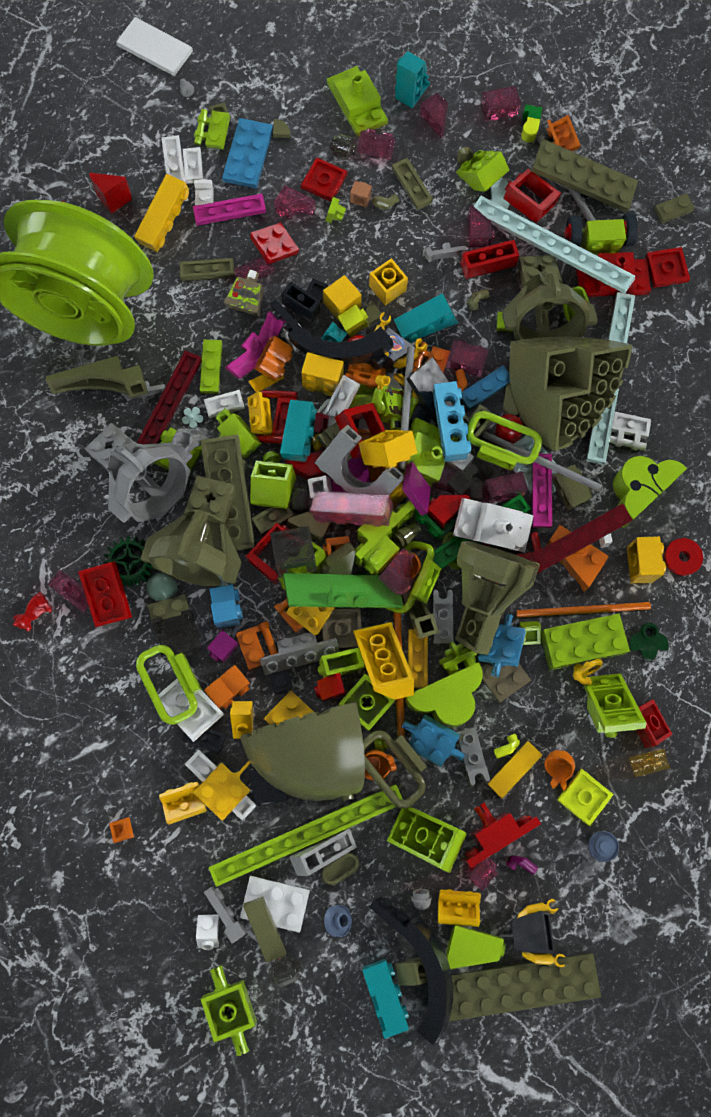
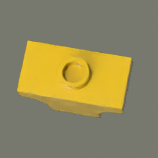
[230,701,254,739]

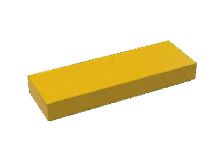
[408,629,428,689]
[487,741,542,799]

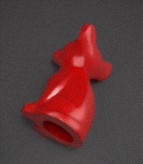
[13,591,52,632]

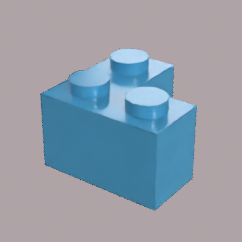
[210,584,244,630]

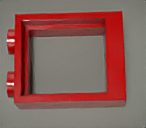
[503,169,561,223]
[335,403,385,459]
[246,523,305,585]

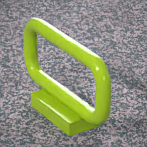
[466,411,542,471]
[385,541,441,613]
[136,645,202,725]

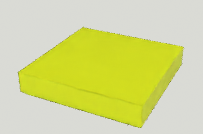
[557,768,614,826]

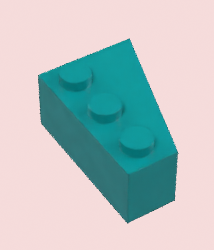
[394,51,430,108]
[394,293,458,343]
[280,400,317,462]
[362,959,410,1039]

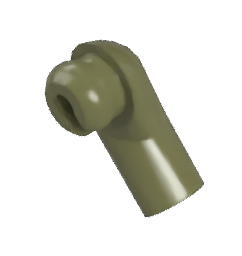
[467,289,489,311]

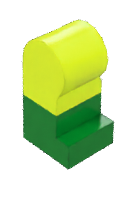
[521,104,542,143]

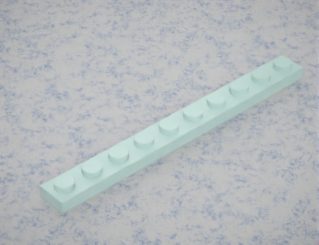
[471,196,635,294]
[586,292,635,465]

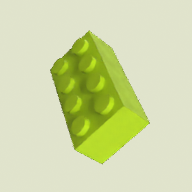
[541,613,630,671]

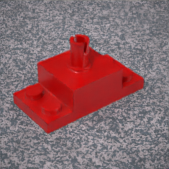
[575,252,651,297]
[462,802,541,868]

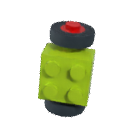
[565,213,638,255]

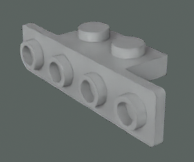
[260,632,340,675]

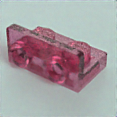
[357,129,396,160]

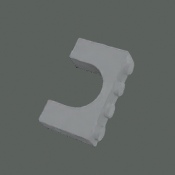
[315,425,404,514]

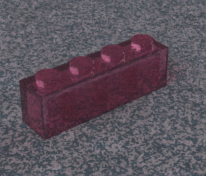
[310,491,394,527]

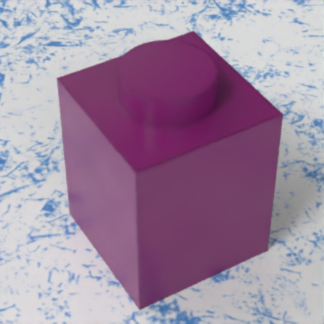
[207,630,239,663]

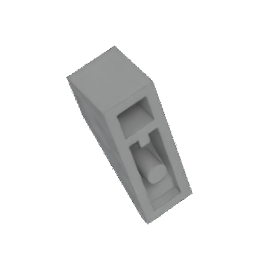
[289,828,357,876]

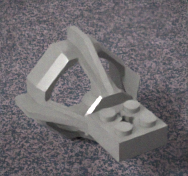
[85,423,192,523]

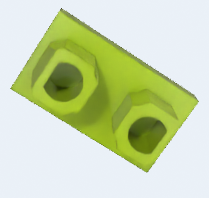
[438,641,477,675]

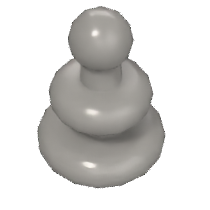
[180,78,194,97]

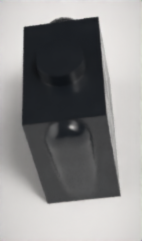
[247,767,288,807]

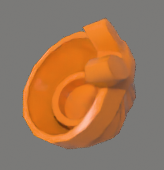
[365,750,397,781]
[544,750,575,790]

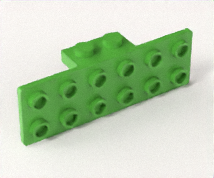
[283,573,403,608]

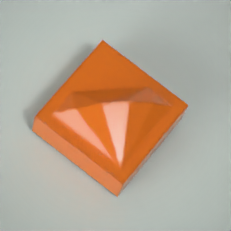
[109,817,134,843]

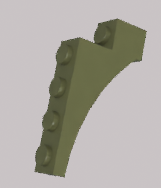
[46,356,148,398]

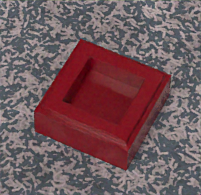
[314,413,329,433]

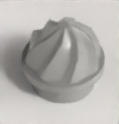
[411,889,432,910]

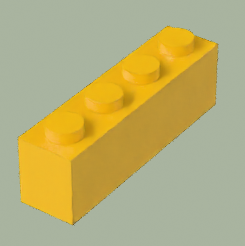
[134,173,189,252]

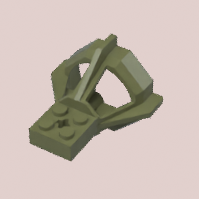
[502,255,598,340]
[141,476,242,588]
[455,541,540,655]

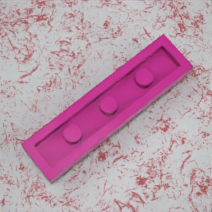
[193,194,266,226]
[532,453,552,528]

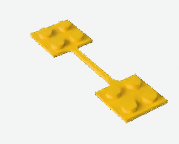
[193,691,314,821]

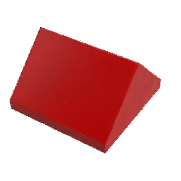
[89,173,132,214]
[636,699,673,748]

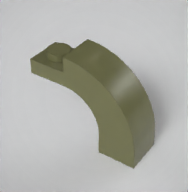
[398,578,439,639]

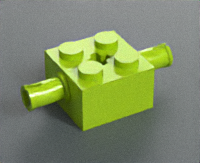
[339,674,395,732]
[201,965,257,1056]

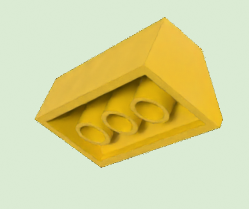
[353,622,414,700]

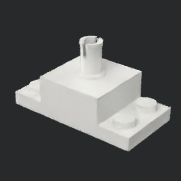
[453,498,534,553]

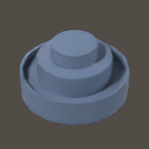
[588,831,619,862]
[324,905,352,937]

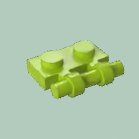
[194,109,230,149]

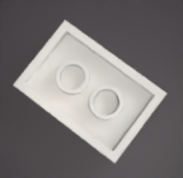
[158,679,224,742]
[240,876,310,933]

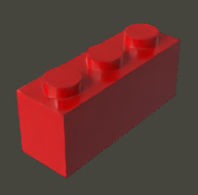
[460,240,520,279]

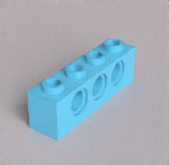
[432,381,471,462]

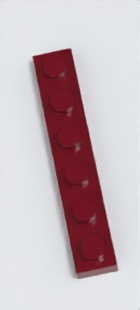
[137,350,202,445]
[525,504,633,574]

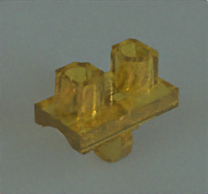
[629,749,670,777]

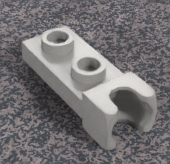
[172,427,211,452]
[432,590,454,644]
[457,727,490,787]
[204,886,247,944]

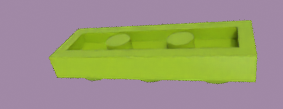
[200,339,223,394]

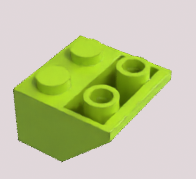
[456,150,509,192]
[250,461,296,509]

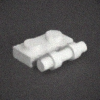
[609,412,651,451]

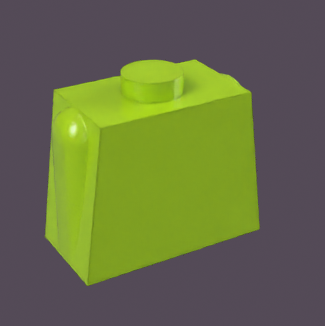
[363,535,400,575]
[318,647,364,678]

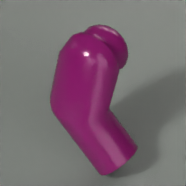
[506,855,538,875]

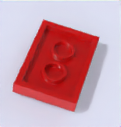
[78,561,132,627]

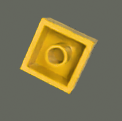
[301,352,344,396]
[359,430,417,469]
[627,536,666,584]

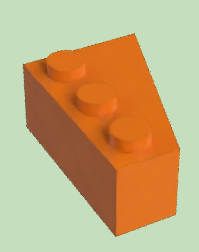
[546,525,609,592]

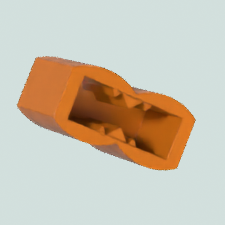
[254,336,293,381]
[204,665,251,710]

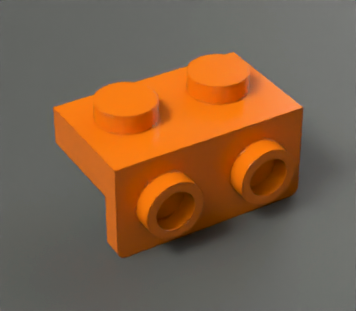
[546,115,581,152]

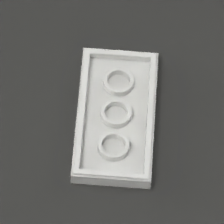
[116,17,193,76]

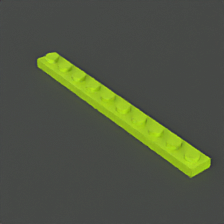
[208,785,403,887]

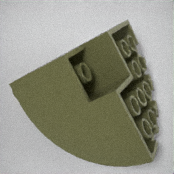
[509,337,632,451]
[240,702,365,801]

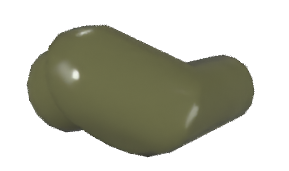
[372,194,399,210]

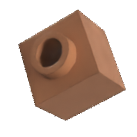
[350,181,372,208]

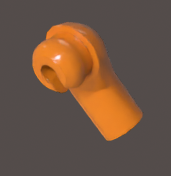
[455,369,468,392]

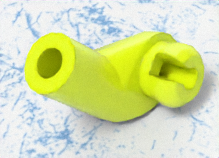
[494,734,520,759]

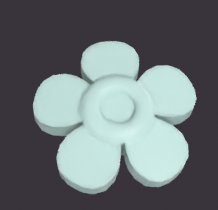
[182,407,204,428]

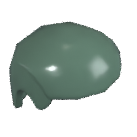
[146,572,178,601]

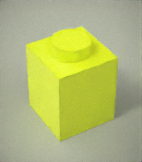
[338,305,369,337]

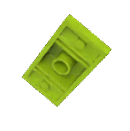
[327,66,388,137]
[400,418,445,487]
[353,500,415,568]
[582,673,646,738]

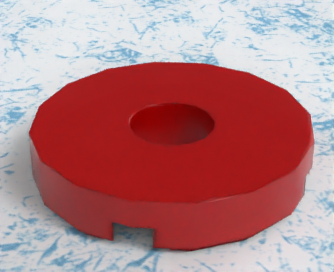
[664,538,704,576]

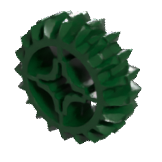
[103,536,155,588]

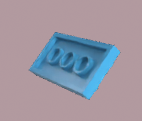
[222,118,273,189]

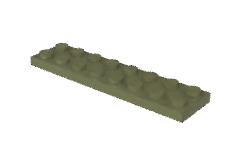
[449,952,601,1021]

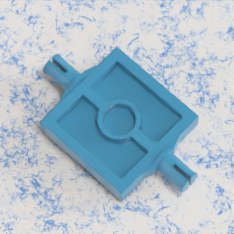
[478,614,526,677]
[402,715,465,767]

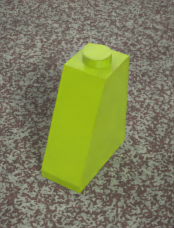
[446,925,506,969]

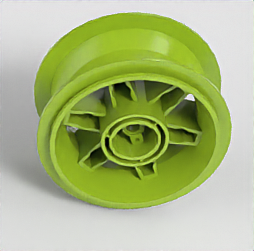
[0,200,154,346]

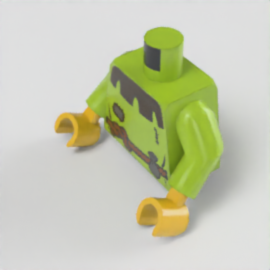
[372,375,420,430]

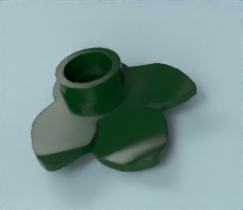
[629,623,669,662]

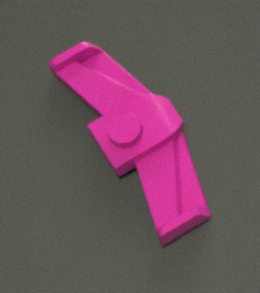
[225,311,284,379]

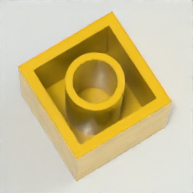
[369,258,408,306]
[323,275,362,322]

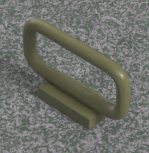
[363,730,427,808]

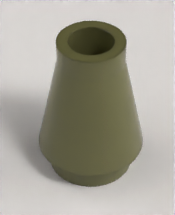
[392,522,421,548]

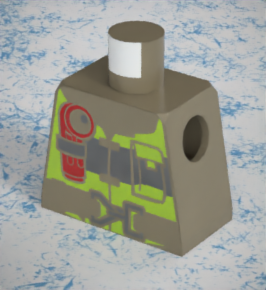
[224,270,264,317]

